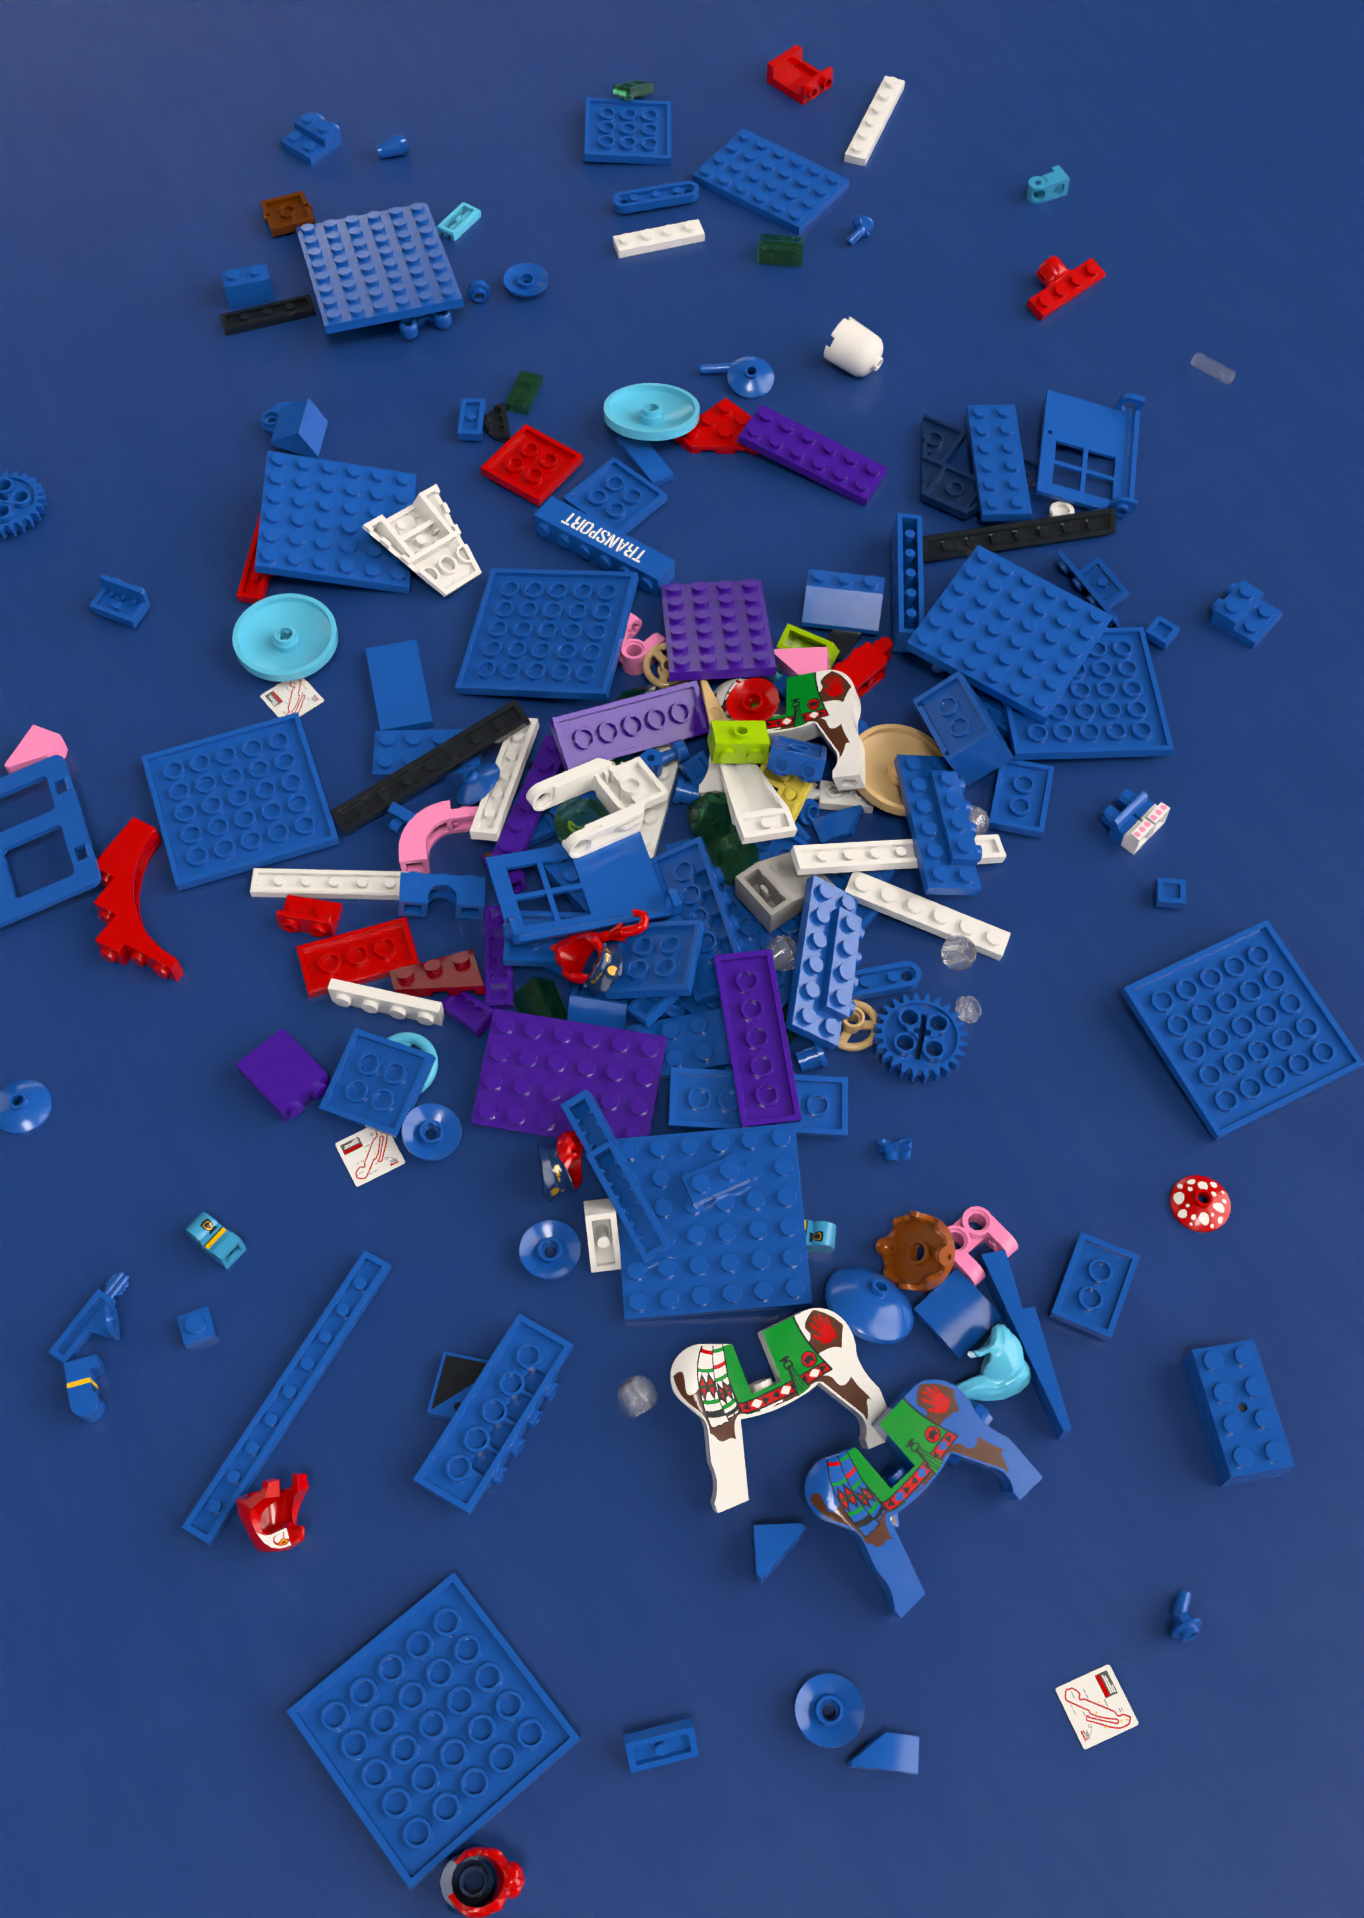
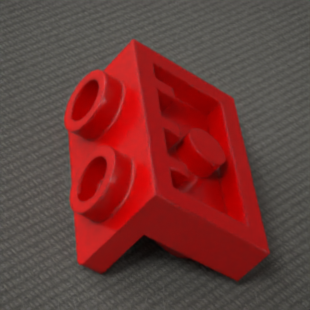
[275,895,343,937]

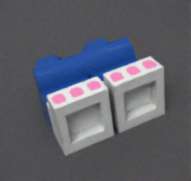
[1100,789,1170,855]

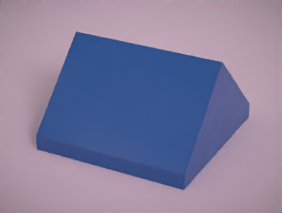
[270,398,328,458]

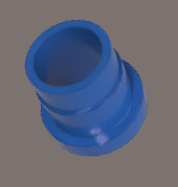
[672,777,700,805]
[794,1041,828,1072]

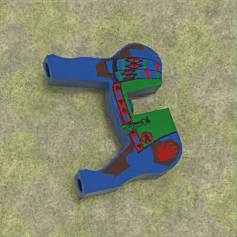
[804,1379,1043,1618]

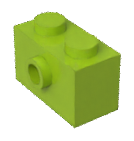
[776,624,840,670]
[707,720,770,764]

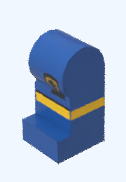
[64,1354,105,1423]

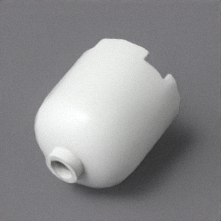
[824,317,883,377]

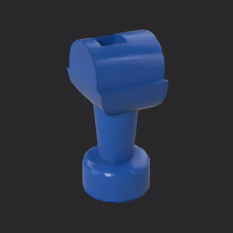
[640,739,689,778]

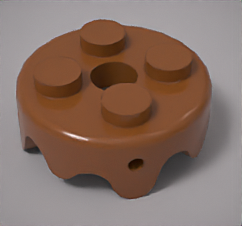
[876,1211,955,1292]

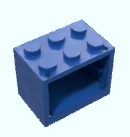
[913,671,1014,786]

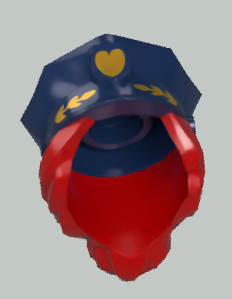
[554,935,624,997]
[537,1130,583,1202]
[439,1843,525,1918]

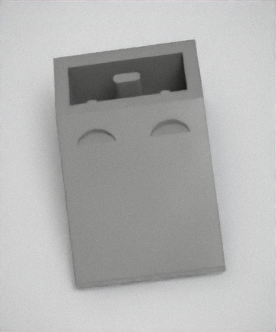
[735,852,835,933]

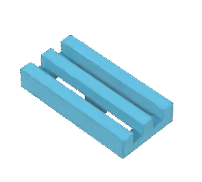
[436,202,481,242]

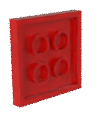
[480,424,583,506]

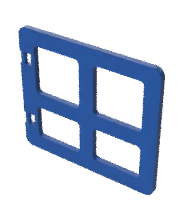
[0,755,102,928]

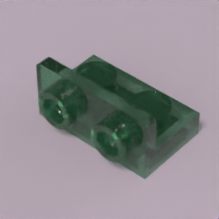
[758,233,806,267]

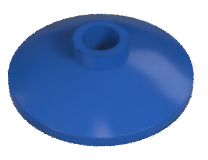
[503,263,549,297]
[727,356,774,399]
[456,762,500,806]
[0,1079,52,1135]
[401,1103,462,1161]
[519,1220,581,1280]
[795,1673,865,1748]

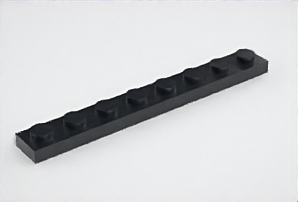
[923,507,1116,562]
[330,700,530,836]

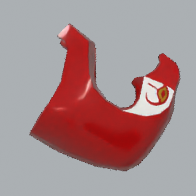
[236,1473,309,1552]

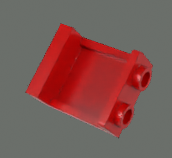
[767,44,833,105]

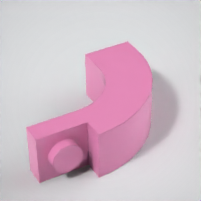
[399,800,478,874]

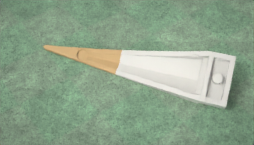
[699,679,797,844]

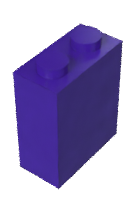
[236,1028,330,1123]

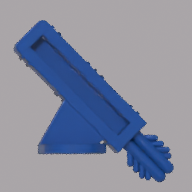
[49,1271,130,1364]

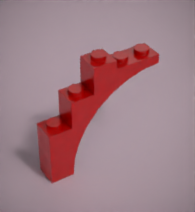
[94,817,184,982]

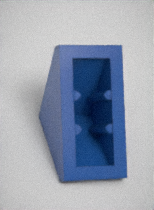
[752,1523,806,1585]

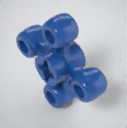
[399,310,452,340]

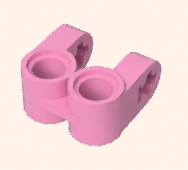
[618,612,667,676]
[948,1206,1018,1287]

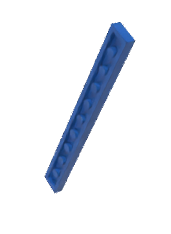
[181,1250,392,1546]

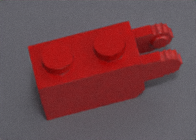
[832,636,893,699]

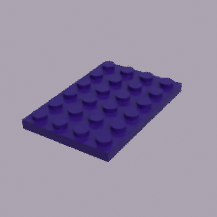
[661,579,776,681]
[471,1008,668,1139]

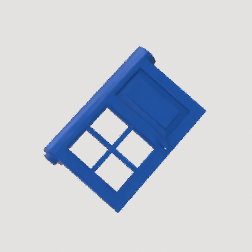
[1035,389,1145,518]
[485,832,682,945]

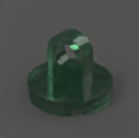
[686,790,736,846]
[707,833,760,885]

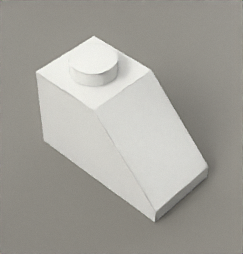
[583,1198,621,1273]

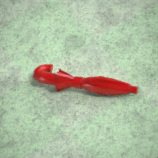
[551,909,649,952]

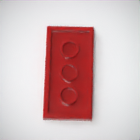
[296,917,419,998]

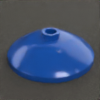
[825,1267,914,1344]

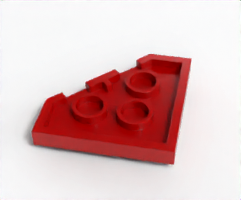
[675,398,760,454]

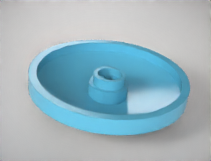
[604,383,700,441]
[232,593,338,682]

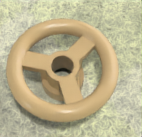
[642,642,689,689]
[837,1000,878,1052]

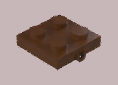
[260,191,315,237]

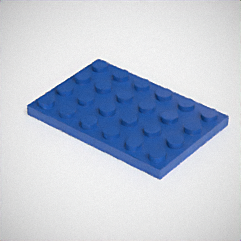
[692,128,850,235]

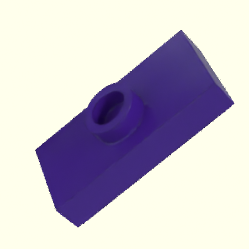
[441,991,494,1037]

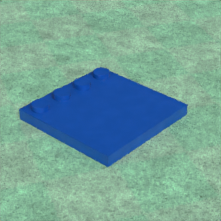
[584,97,671,166]

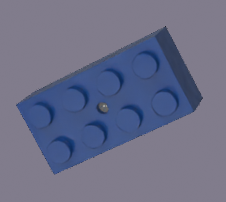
[1183,1339,1295,1487]

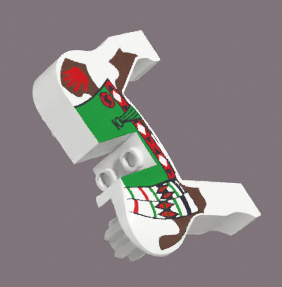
[699,670,865,805]
[670,1308,887,1513]

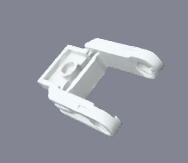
[526,756,669,859]

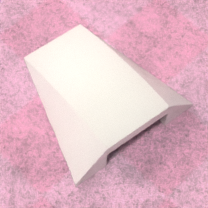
[362,484,482,597]

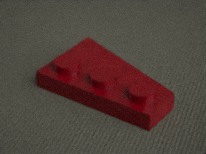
[389,949,486,997]

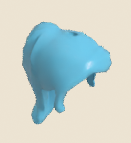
[954,1324,1032,1401]

